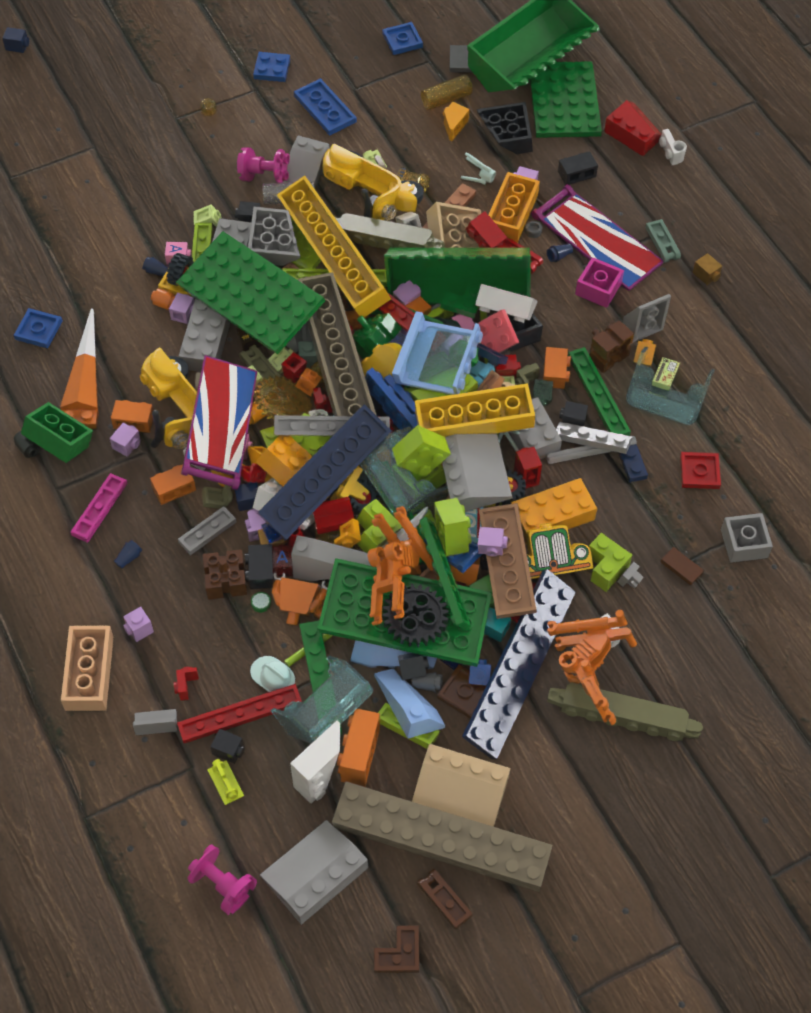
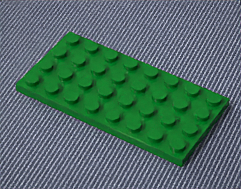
[176,231,325,355]
[317,558,492,667]

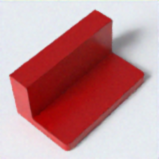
[313,497,354,534]

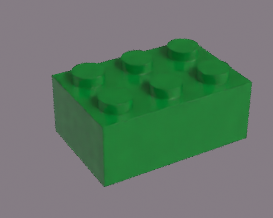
[21,402,93,463]

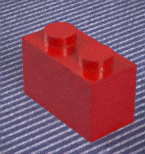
[466,211,507,248]
[514,447,542,489]

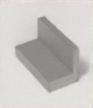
[133,709,178,735]

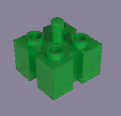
[352,313,402,359]

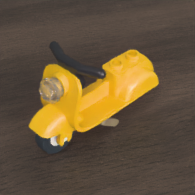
[322,144,424,221]
[140,347,201,449]

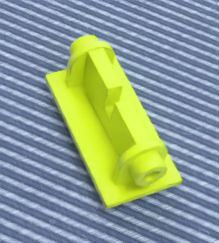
[207,759,244,805]

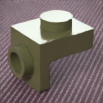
[515,363,540,386]
[202,485,233,509]

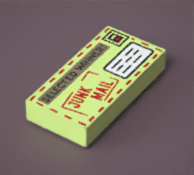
[652,357,680,391]

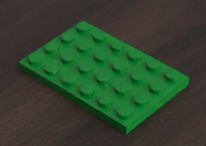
[530,61,602,138]

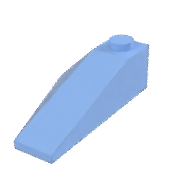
[350,640,437,669]
[374,668,445,739]

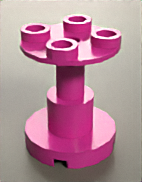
[237,147,290,183]
[187,844,257,915]

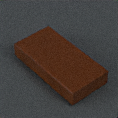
[661,547,704,586]

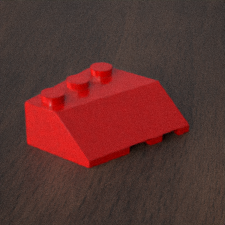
[604,100,661,156]

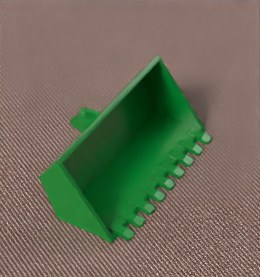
[467,0,600,93]
[384,248,531,305]

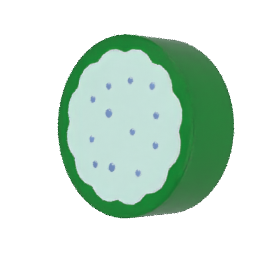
[251,592,271,613]

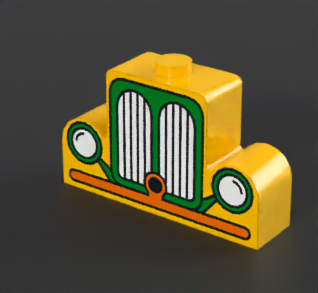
[526,523,593,579]

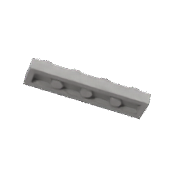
[556,422,632,454]

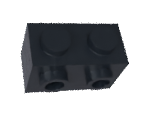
[558,151,598,185]
[245,544,274,589]

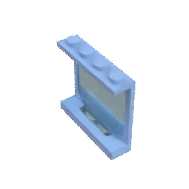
[392,311,483,395]

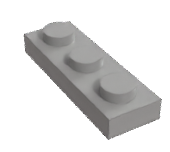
[178,506,236,555]

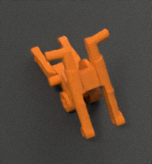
[367,506,434,625]
[547,610,637,725]

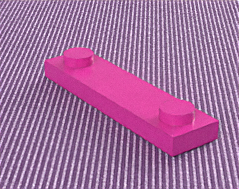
[70,473,128,543]

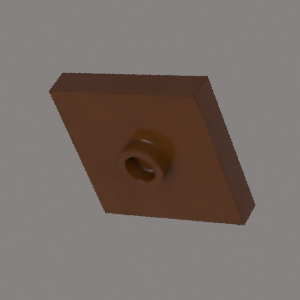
[437,664,487,719]

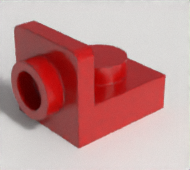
[313,387,333,414]

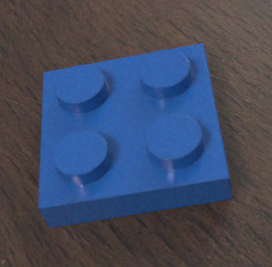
[382,22,423,55]
[253,52,290,82]
[14,308,63,348]

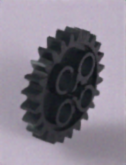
[382,584,448,647]

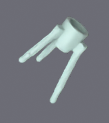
[461,152,496,185]

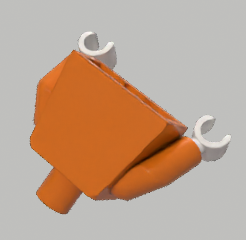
[272,573,328,626]

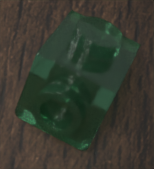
[532,379,553,406]

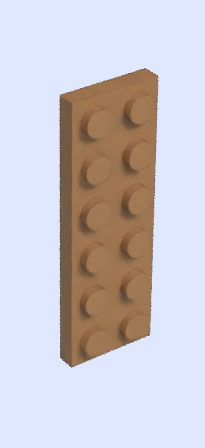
[479,503,537,619]

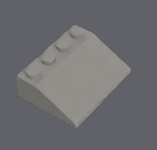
[442,434,513,512]
[260,820,368,925]

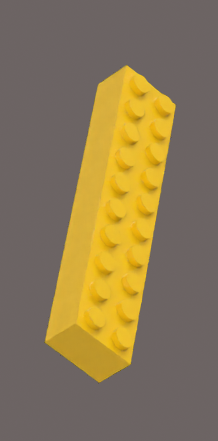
[277,175,391,318]

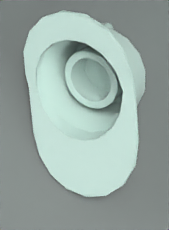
[250,656,295,692]

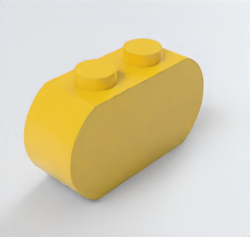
[361,343,402,379]

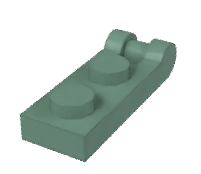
[645,219,681,263]

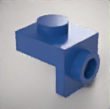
[469,659,491,685]

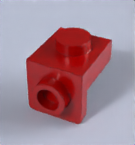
[240,463,267,482]
[174,667,199,701]

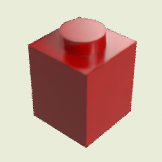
[494,354,521,380]

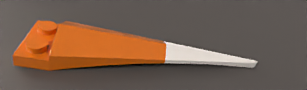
[60,309,99,429]

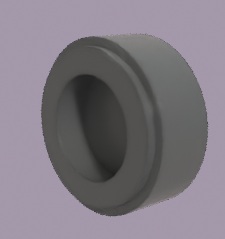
[525,221,542,238]

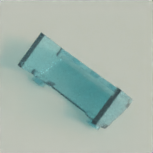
[626,347,715,425]
[360,427,448,516]
[271,656,373,744]

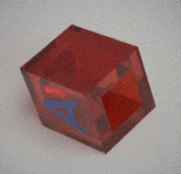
[272,545,293,577]

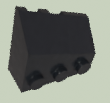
[477,102,533,154]

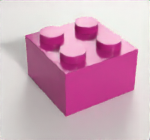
[575,257,624,308]

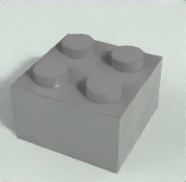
[721,513,773,563]

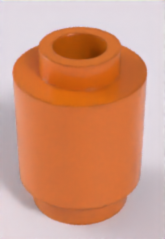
[151,288,175,310]

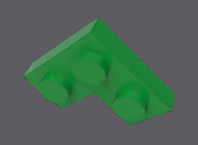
[440,284,480,318]

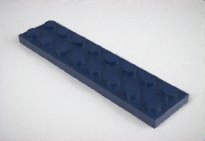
[257,404,392,541]

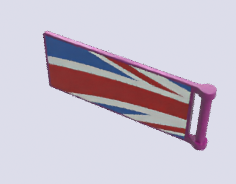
[531,184,663,291]
[181,355,257,490]

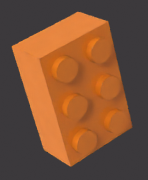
[337,708,380,787]

